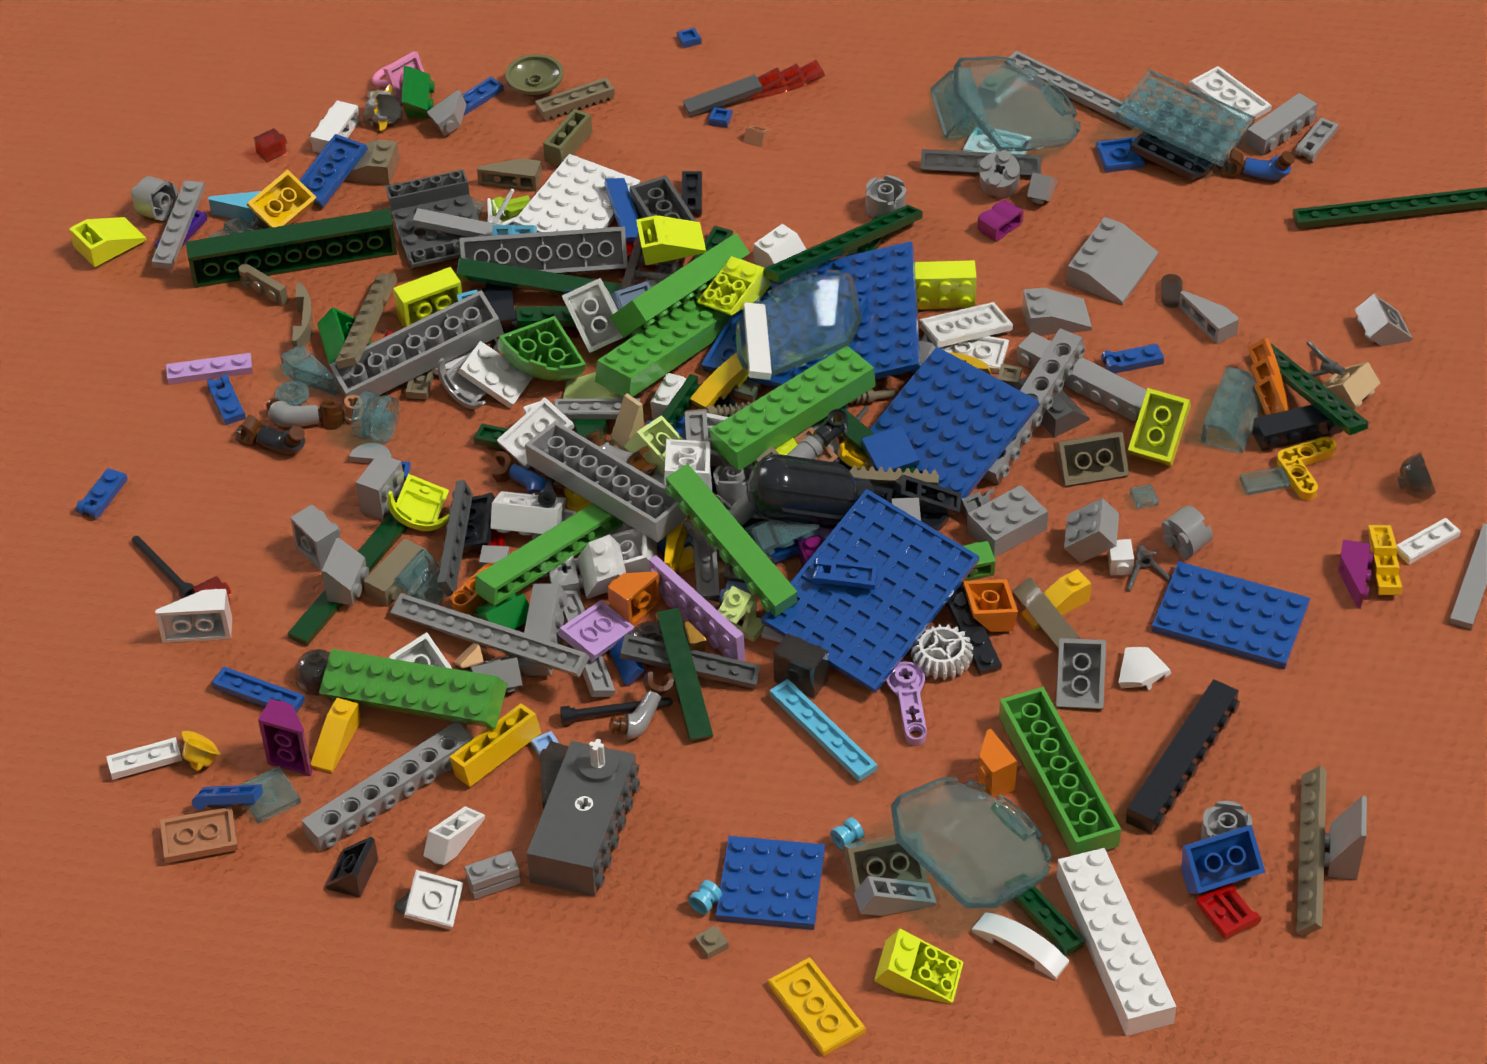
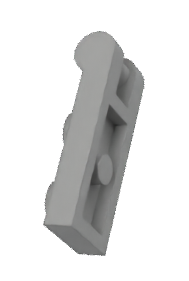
[1295,118,1339,162]

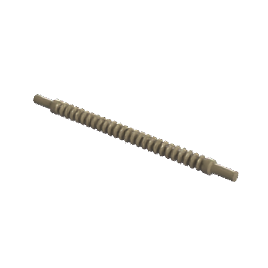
[685,389,896,417]

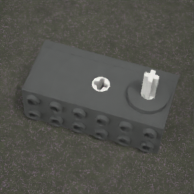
[526,739,640,896]

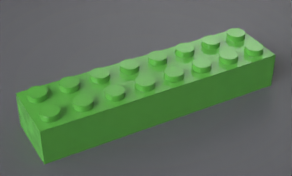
[610,233,750,338]
[595,293,731,397]
[710,345,875,471]
[319,649,508,729]
[999,687,1121,856]

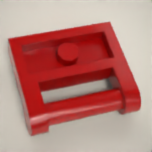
[1196,883,1262,939]

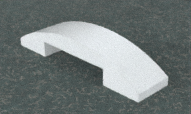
[972,912,1069,980]

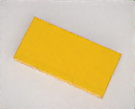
[768,957,866,1057]

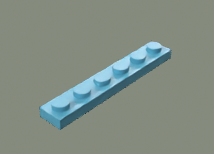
[770,679,878,782]

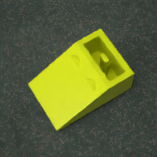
[636,215,706,265]
[69,217,147,267]
[697,256,771,315]
[874,928,964,1004]

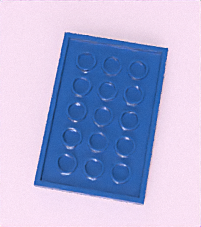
[1151,561,1310,669]

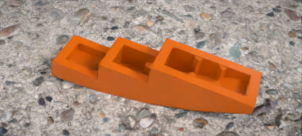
[1248,338,1288,415]

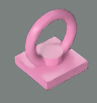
[372,51,425,104]

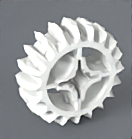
[911,623,973,681]

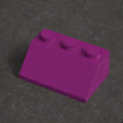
[258,699,312,776]

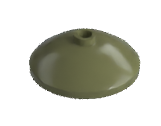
[505,54,564,95]

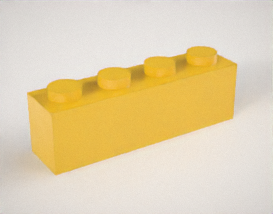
[449,703,541,787]

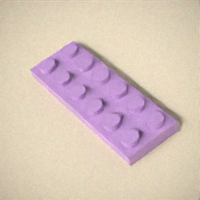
[649,555,745,661]

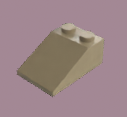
[344,140,400,185]

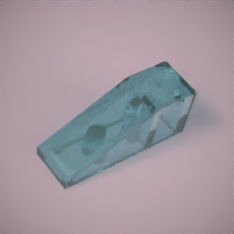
[280,344,339,395]

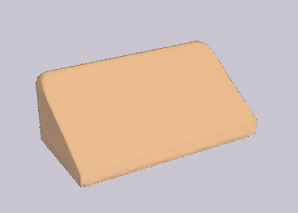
[455,643,484,668]

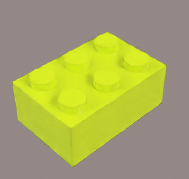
[915,260,977,310]
[393,267,462,328]
[1128,388,1191,466]

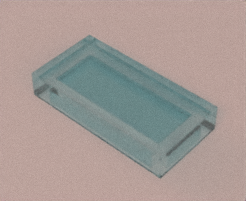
[1240,467,1289,495]

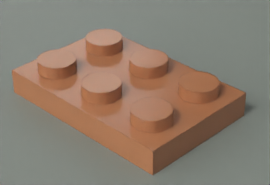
[160,807,238,863]

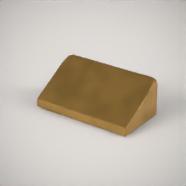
[684,621,707,652]

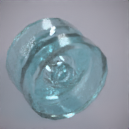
[352,391,399,444]

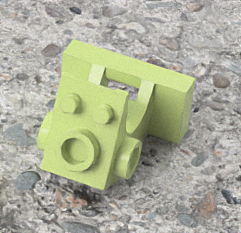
[718,586,765,642]

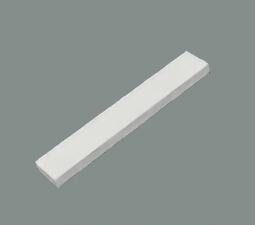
[743,302,772,380]

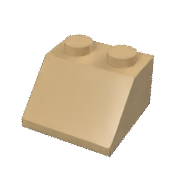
[1322,362,1380,409]

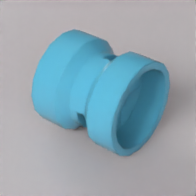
[830,817,864,850]
[688,880,722,915]

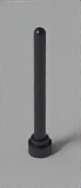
[538,476,556,508]
[132,535,199,599]
[560,697,672,725]

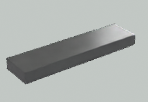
[683,75,763,117]

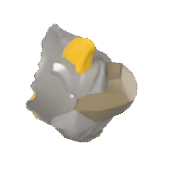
[363,84,403,131]

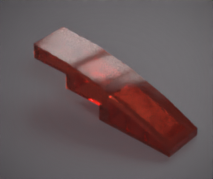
[750,60,825,99]

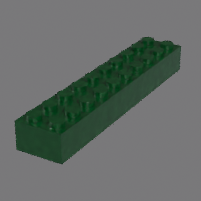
[186,208,397,288]

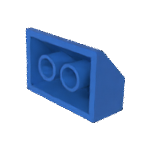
[1181,825,1265,893]

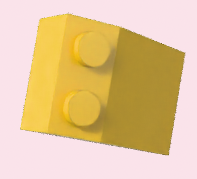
[246,170,317,228]

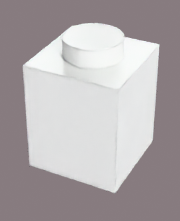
[1107,539,1134,575]

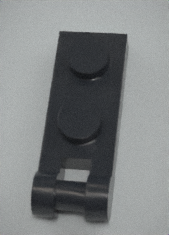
[682,171,702,215]

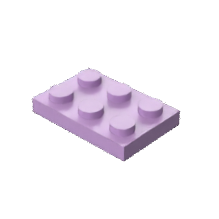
[558,600,635,662]

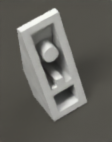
[423,806,485,865]

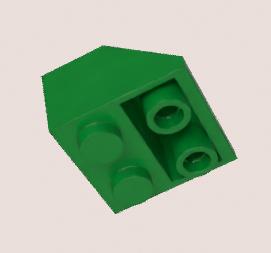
[470,593,529,629]

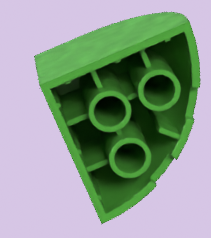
[498,316,586,381]

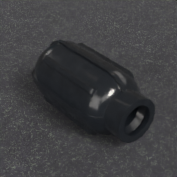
[745,454,874,528]

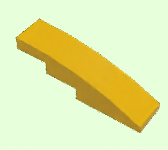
[690,346,749,409]
[1368,525,1402,595]

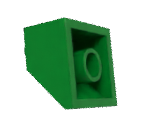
[402,66,435,118]

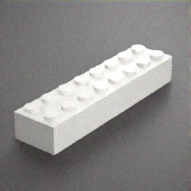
[1056,848,1176,1036]

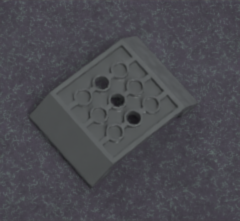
[385,169,488,269]

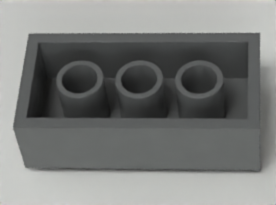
[629,175,697,222]

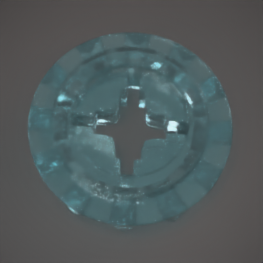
[275,381,310,406]

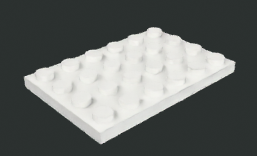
[513,154,640,233]

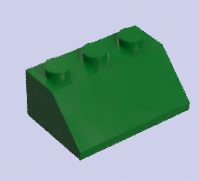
[317,307,371,364]

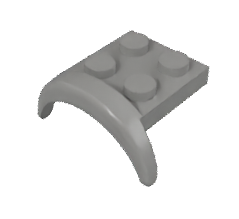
[437,350,488,409]

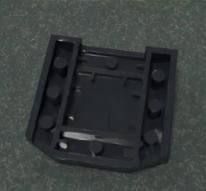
[1129,102,1227,180]

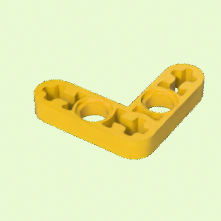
[1276,437,1336,500]

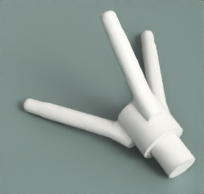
[487,189,517,225]

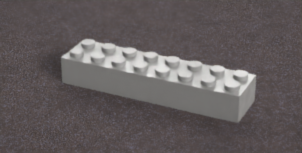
[459,226,628,281]
[329,290,504,403]
[525,421,688,542]

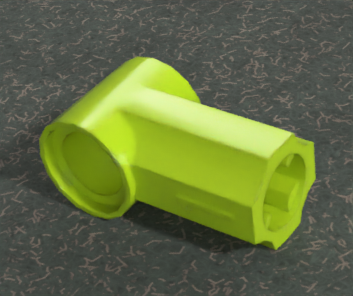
[491,195,530,222]

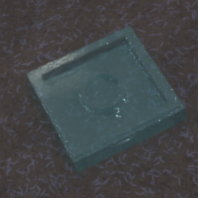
[240,766,301,823]

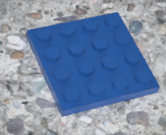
[716,836,825,930]

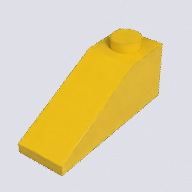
[1021,569,1091,630]
[311,698,361,774]

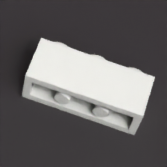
[310,101,360,153]

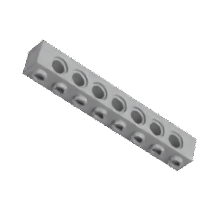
[983,328,1085,484]
[302,722,474,852]

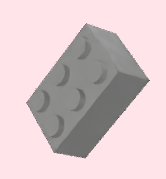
[967,485,1048,558]

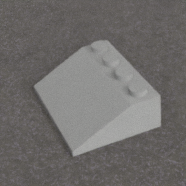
[1066,217,1159,305]

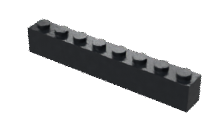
[1126,679,1240,835]

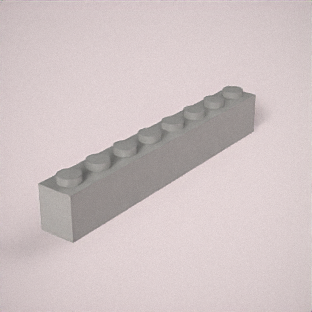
[1017,332,1147,423]

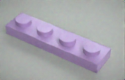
[166,353,253,385]

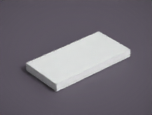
[1189,66,1272,126]
[919,302,1013,348]
[922,333,1009,374]

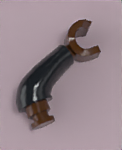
[236,414,305,455]

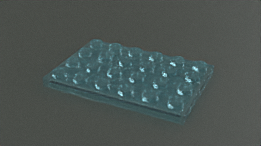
[1114,69,1255,167]

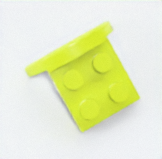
[387,474,450,531]

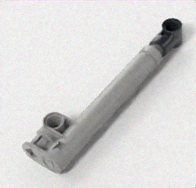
[682,409,848,552]

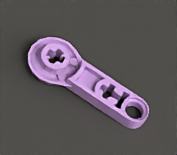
[886,662,927,746]

